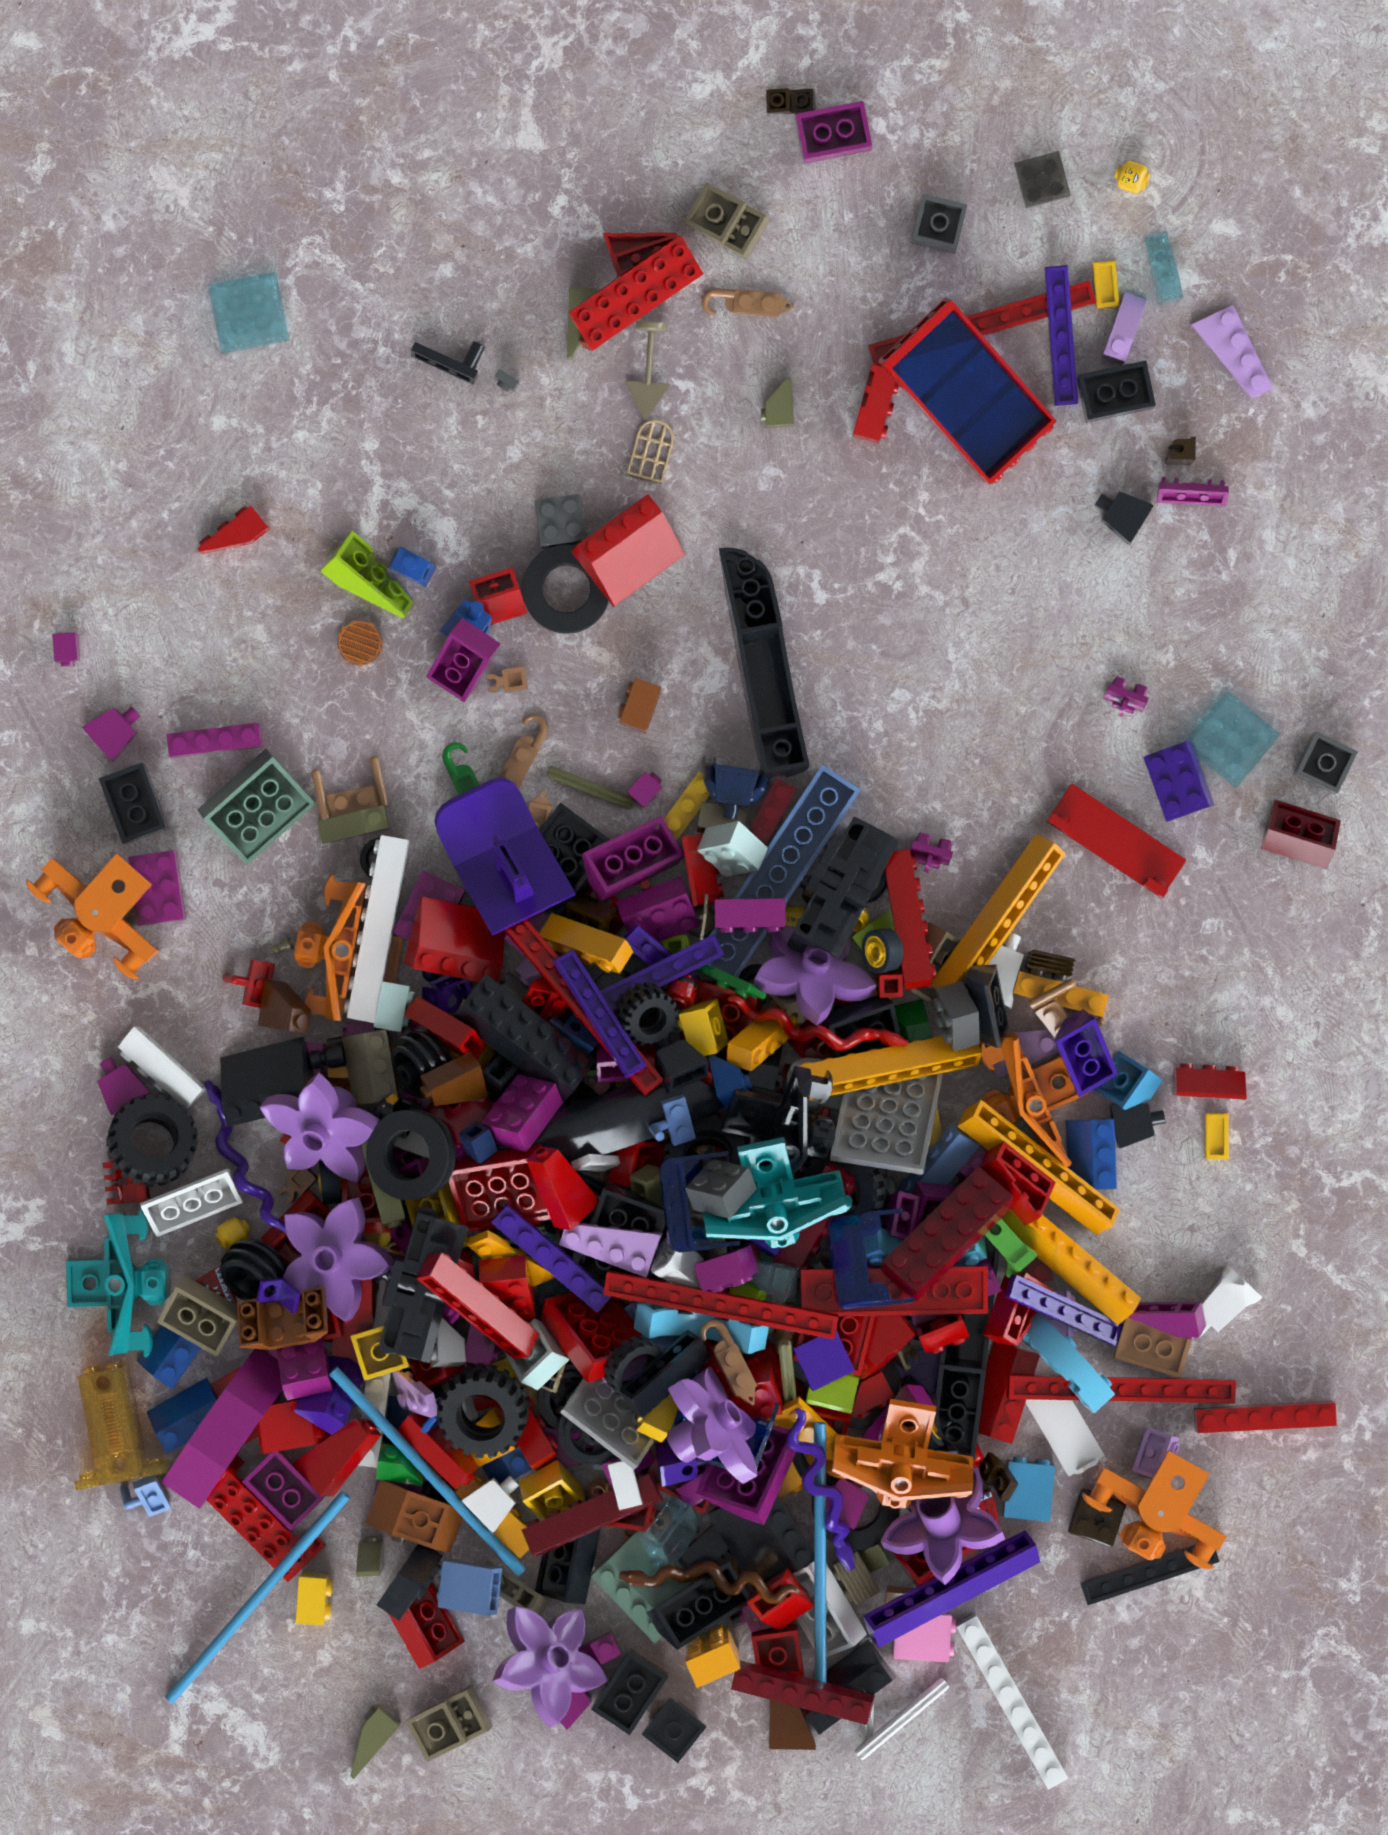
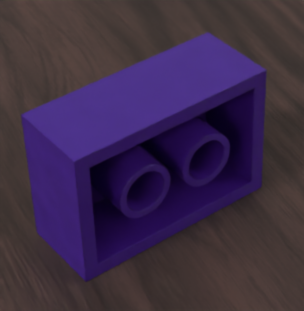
[1143,740,1214,822]

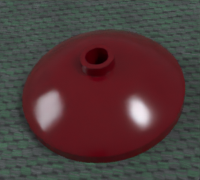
[426,1097,492,1146]

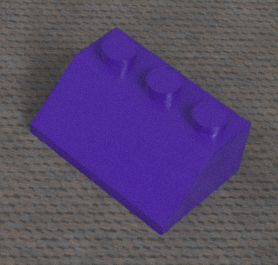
[1054,1009,1119,1097]
[294,1356,364,1435]

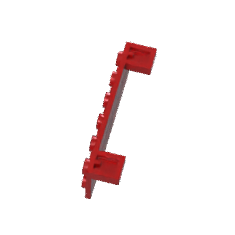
[568,236,704,351]
[1046,784,1186,898]
[207,1454,326,1582]

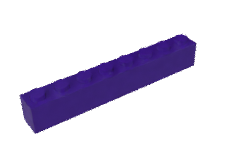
[863,1530,1041,1648]

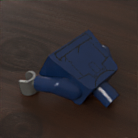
[702,757,770,819]

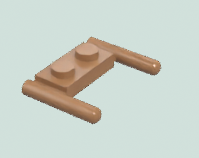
[311,757,389,820]
[1028,979,1105,1038]

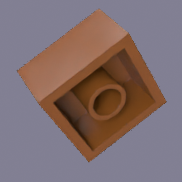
[617,678,662,733]

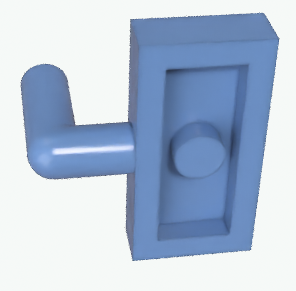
[649,1094,696,1146]
[120,1475,171,1517]

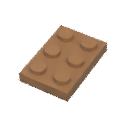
[1113,1317,1192,1378]

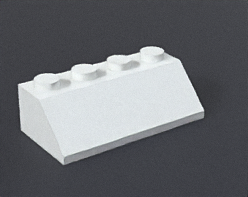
[118,1026,206,1109]
[140,1169,243,1237]
[793,1562,867,1657]

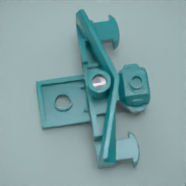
[703,1137,852,1248]
[66,1207,171,1358]

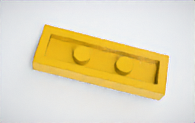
[664,772,710,841]

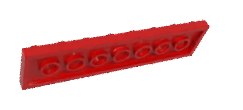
[800,1266,988,1316]

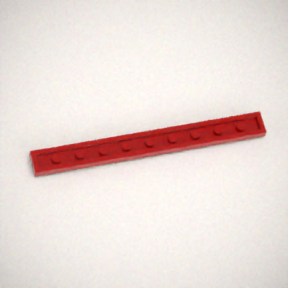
[868,280,1096,366]
[504,919,663,1095]
[603,1270,839,1339]
[1007,1375,1236,1404]

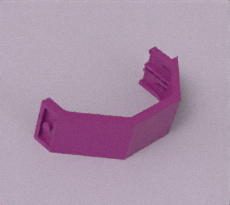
[161,1349,283,1509]

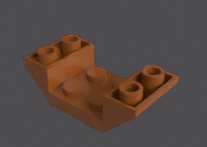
[237,1286,328,1350]
[364,1480,463,1553]

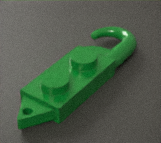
[442,742,480,795]
[696,964,767,999]

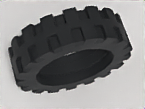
[604,1336,663,1397]

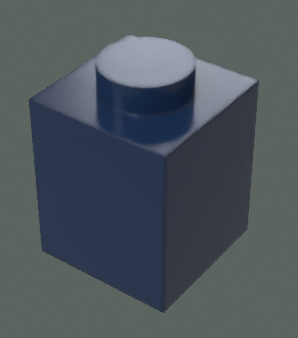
[458,1121,498,1164]

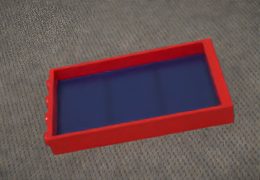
[878,297,1057,485]

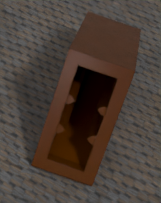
[258,979,311,1033]
[420,1052,488,1106]
[769,1700,816,1750]

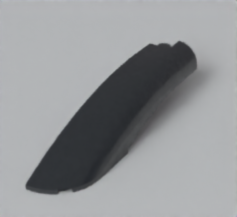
[719,548,810,779]
[496,1081,724,1163]
[934,1235,1000,1461]

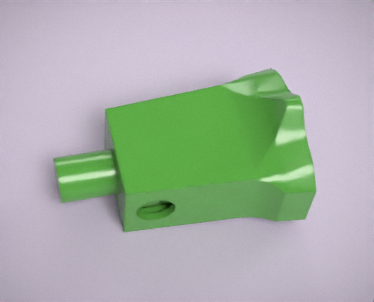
[985,1219,1038,1278]

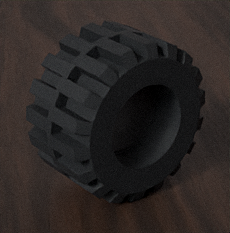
[614,982,679,1047]

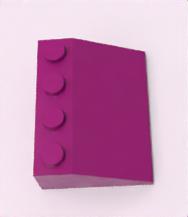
[695,1419,799,1525]

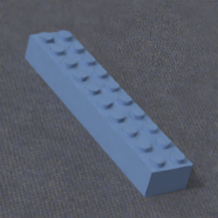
[707,765,861,978]

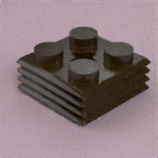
[1025,949,1076,982]
[1068,1488,1126,1547]

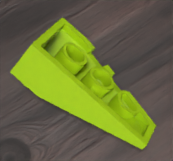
[320,531,414,618]

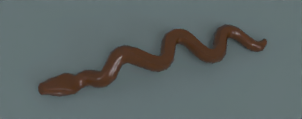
[619,1560,800,1604]

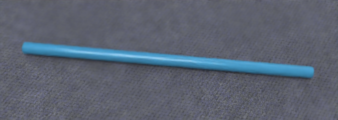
[329,1366,526,1576]
[814,1422,826,1683]
[165,1491,350,1704]

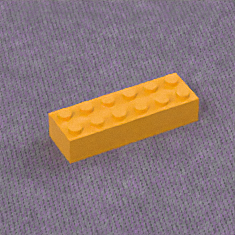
[685,1624,740,1688]

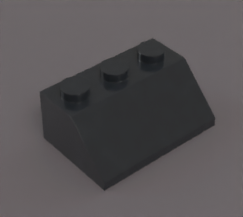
[963,964,1009,1048]

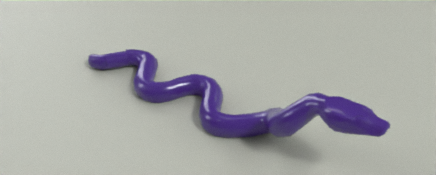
[204,1080,289,1239]
[786,1408,855,1571]

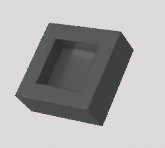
[495,369,520,392]

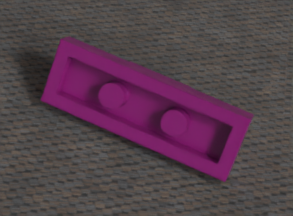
[1157,477,1229,506]

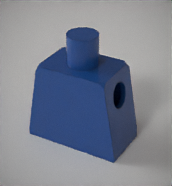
[387,546,437,588]
[439,600,492,636]

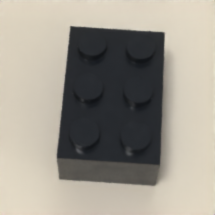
[1076,360,1156,423]
[99,763,169,845]
[821,995,901,1059]
[591,1648,668,1735]

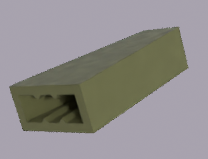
[361,1142,406,1229]

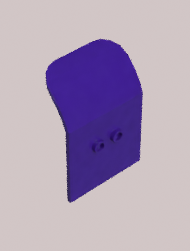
[434,777,576,936]

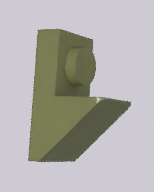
[858,1543,896,1573]

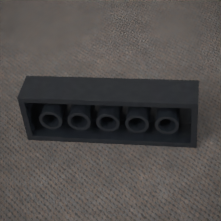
[453,974,596,1103]

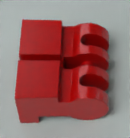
[102,1161,151,1205]

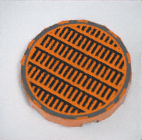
[337,620,383,666]

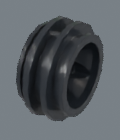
[391,1030,452,1100]
[221,1238,287,1303]
[537,1361,583,1433]
[557,1413,616,1465]

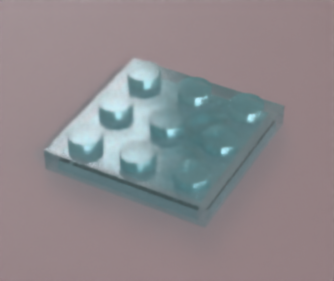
[208,272,290,354]
[1186,691,1281,788]

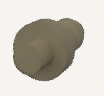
[271,937,296,954]

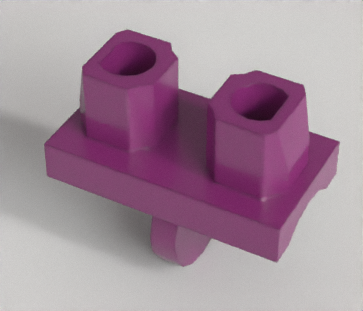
[1103,676,1149,717]
[910,832,953,873]

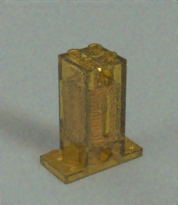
[74,1361,172,1491]

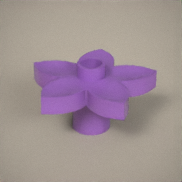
[753,925,876,1026]
[259,1073,380,1183]
[283,1197,394,1321]
[667,1366,757,1484]
[881,1467,1005,1585]
[492,1606,608,1727]

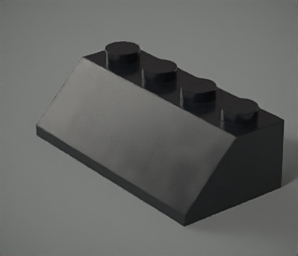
[535,1528,601,1604]
[646,1562,750,1650]
[802,1639,896,1735]

